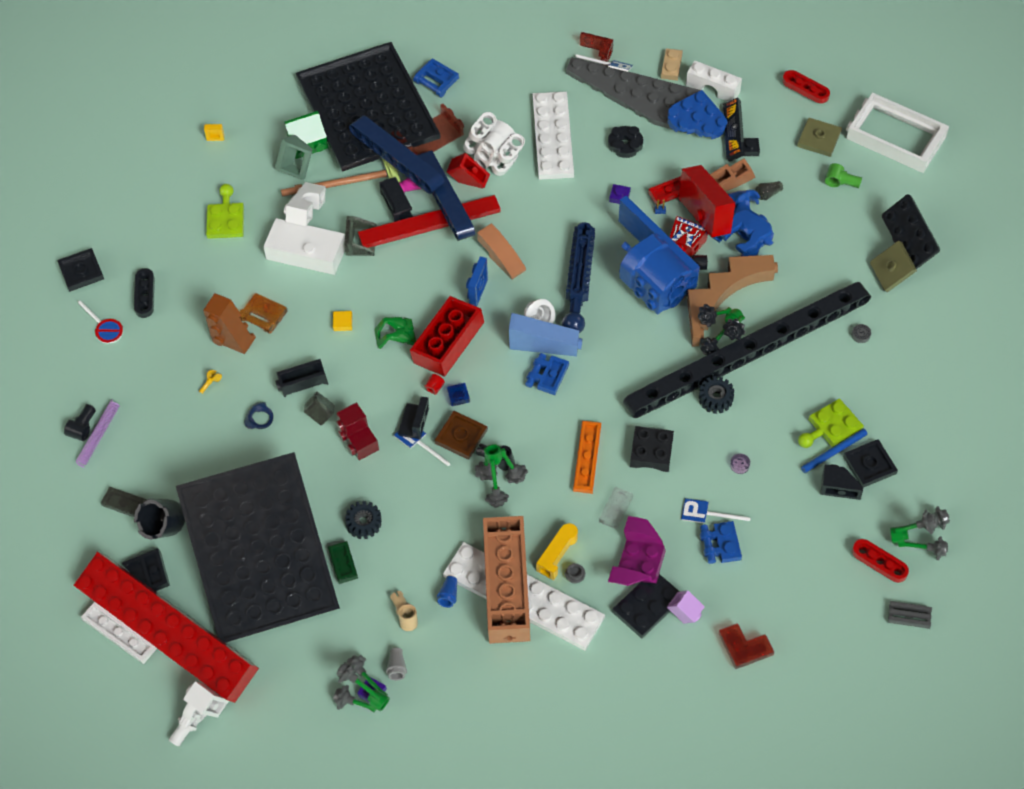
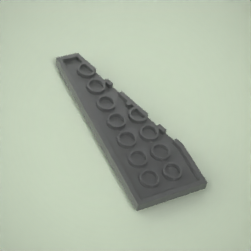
[566,57,700,133]

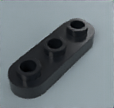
[134,268,155,318]

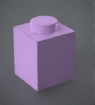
[667,590,705,624]

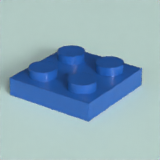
[466,256,488,307]

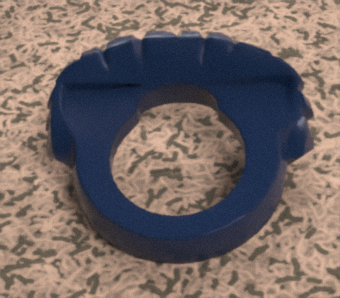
[244,402,273,429]

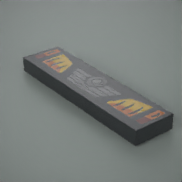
[723,97,745,162]

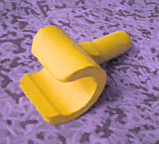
[199,370,222,394]

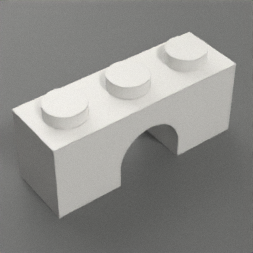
[686,61,742,102]
[284,182,326,226]

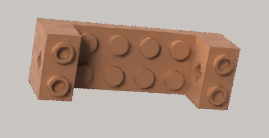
[483,516,530,644]

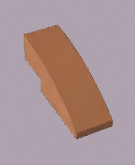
[710,158,756,192]
[477,223,526,279]

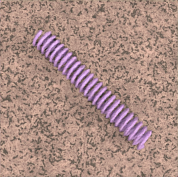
[76,399,120,468]

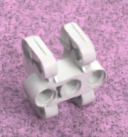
[463,112,525,176]

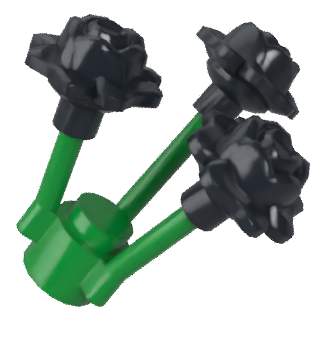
[698,304,746,355]

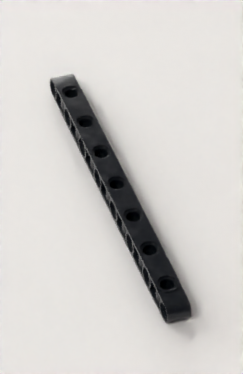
[623,282,871,418]

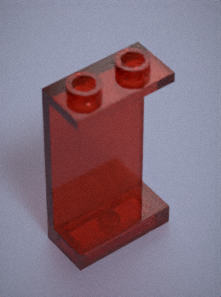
[391,103,464,155]

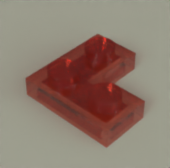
[718,623,774,669]

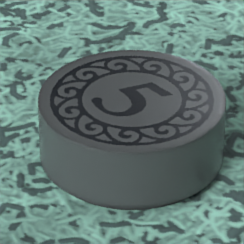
[851,324,871,343]

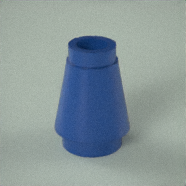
[437,576,457,608]

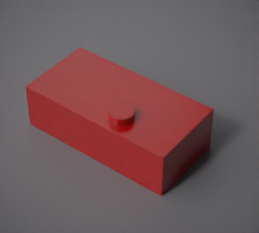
[678,165,735,237]
[410,296,484,377]

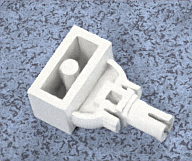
[169,681,229,747]

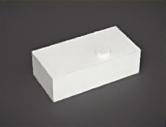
[263,218,347,275]

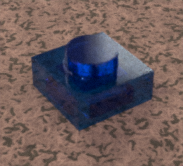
[447,383,470,406]

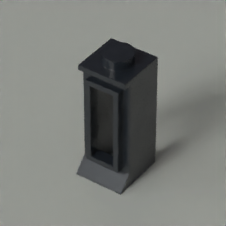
[379,177,413,222]
[275,359,329,397]

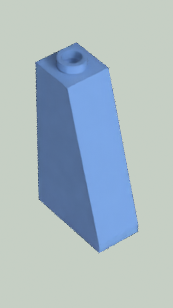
[509,313,582,357]

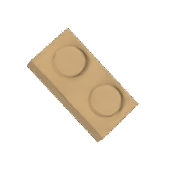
[661,48,683,81]

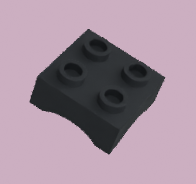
[630,426,674,472]

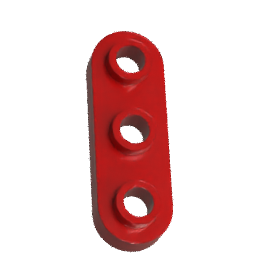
[783,70,830,103]
[852,539,909,583]

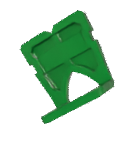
[375,317,416,349]

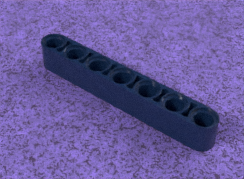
[349,115,445,194]
[417,150,475,241]

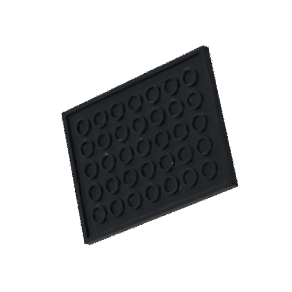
[296,42,441,172]
[176,452,340,643]

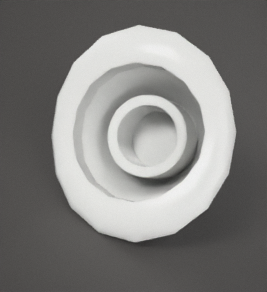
[524,299,555,323]

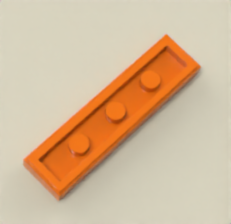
[573,421,601,494]

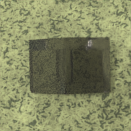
[304,391,335,425]

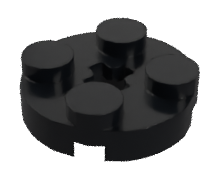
[608,126,643,158]

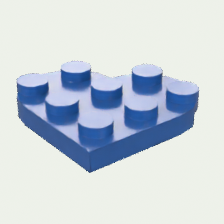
[667,90,728,139]

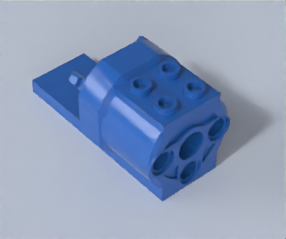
[618,196,700,315]

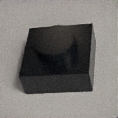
[744,138,760,156]

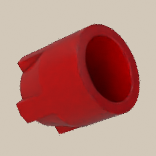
[424,374,445,395]

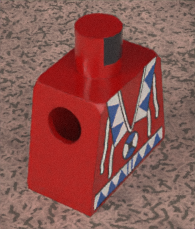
[670,216,708,258]

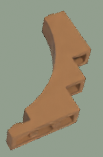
[687,255,778,347]

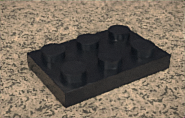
[612,574,680,639]

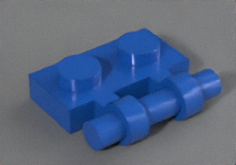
[525,353,569,395]
[700,521,742,564]

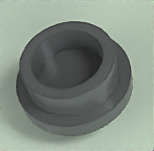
[565,563,585,584]

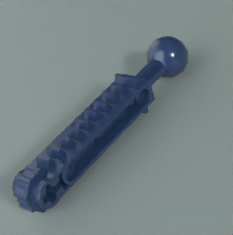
[562,222,595,333]

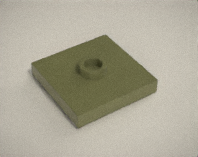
[797,118,842,157]
[870,241,917,292]

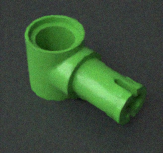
[825,163,862,188]

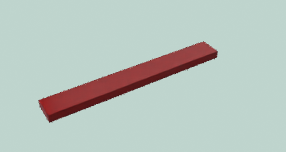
[358,195,501,249]

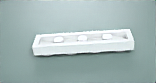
[81,602,157,664]

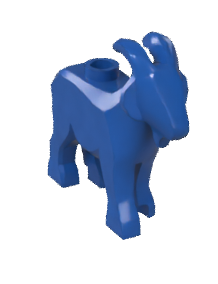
[712,190,774,256]

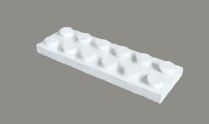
[533,91,574,180]

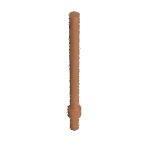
[281,170,387,197]

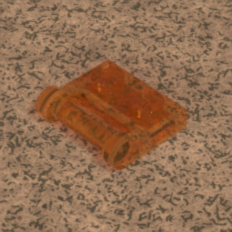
[239,293,288,334]

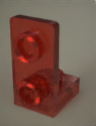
[580,32,614,66]

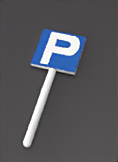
[575,54,633,72]
[394,431,450,466]
[681,498,751,523]

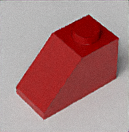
[446,153,490,189]

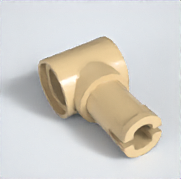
[390,591,418,631]

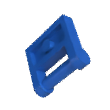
[413,58,459,97]

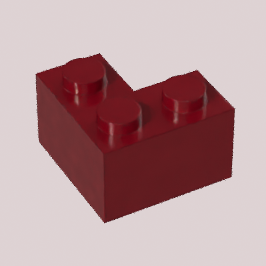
[336,402,379,461]

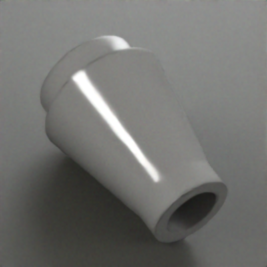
[386,648,407,681]

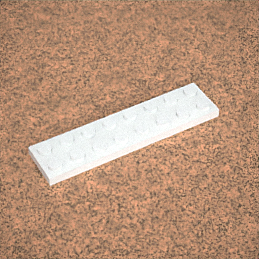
[443,542,605,651]

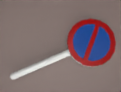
[78,301,123,344]

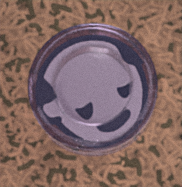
[730,454,750,474]

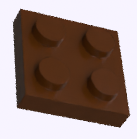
[435,411,488,460]

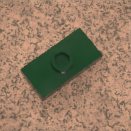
[328,541,358,584]

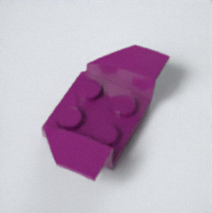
[608,516,666,586]

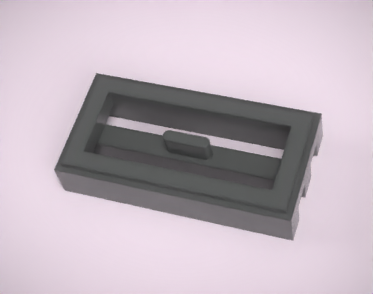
[888,601,932,629]

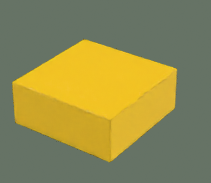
[204,124,225,141]
[333,311,353,331]

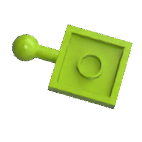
[206,184,244,239]
[798,398,864,448]

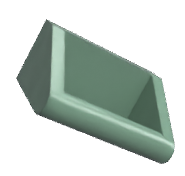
[275,135,313,180]

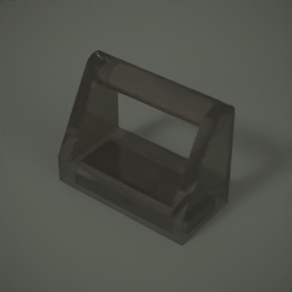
[344,216,377,256]

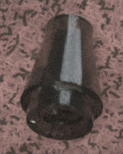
[755,181,783,201]

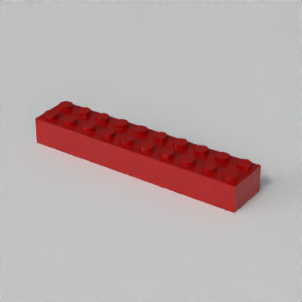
[73,552,259,703]

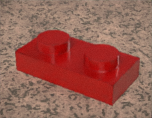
[648,176,681,206]

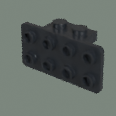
[882,194,940,270]

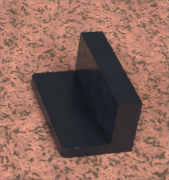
[398,396,429,440]

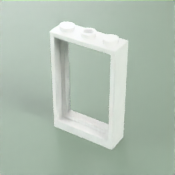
[846,93,949,173]

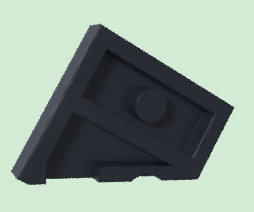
[122,548,170,592]

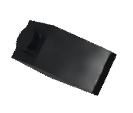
[820,464,863,500]

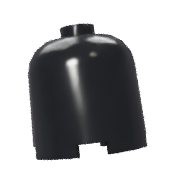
[134,499,185,540]

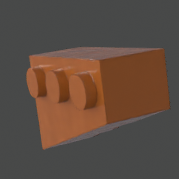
[203,293,256,354]

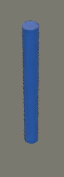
[801,428,868,473]

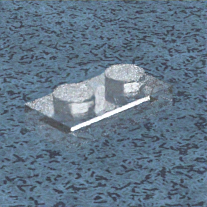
[599,487,633,529]

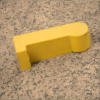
[536,523,578,581]

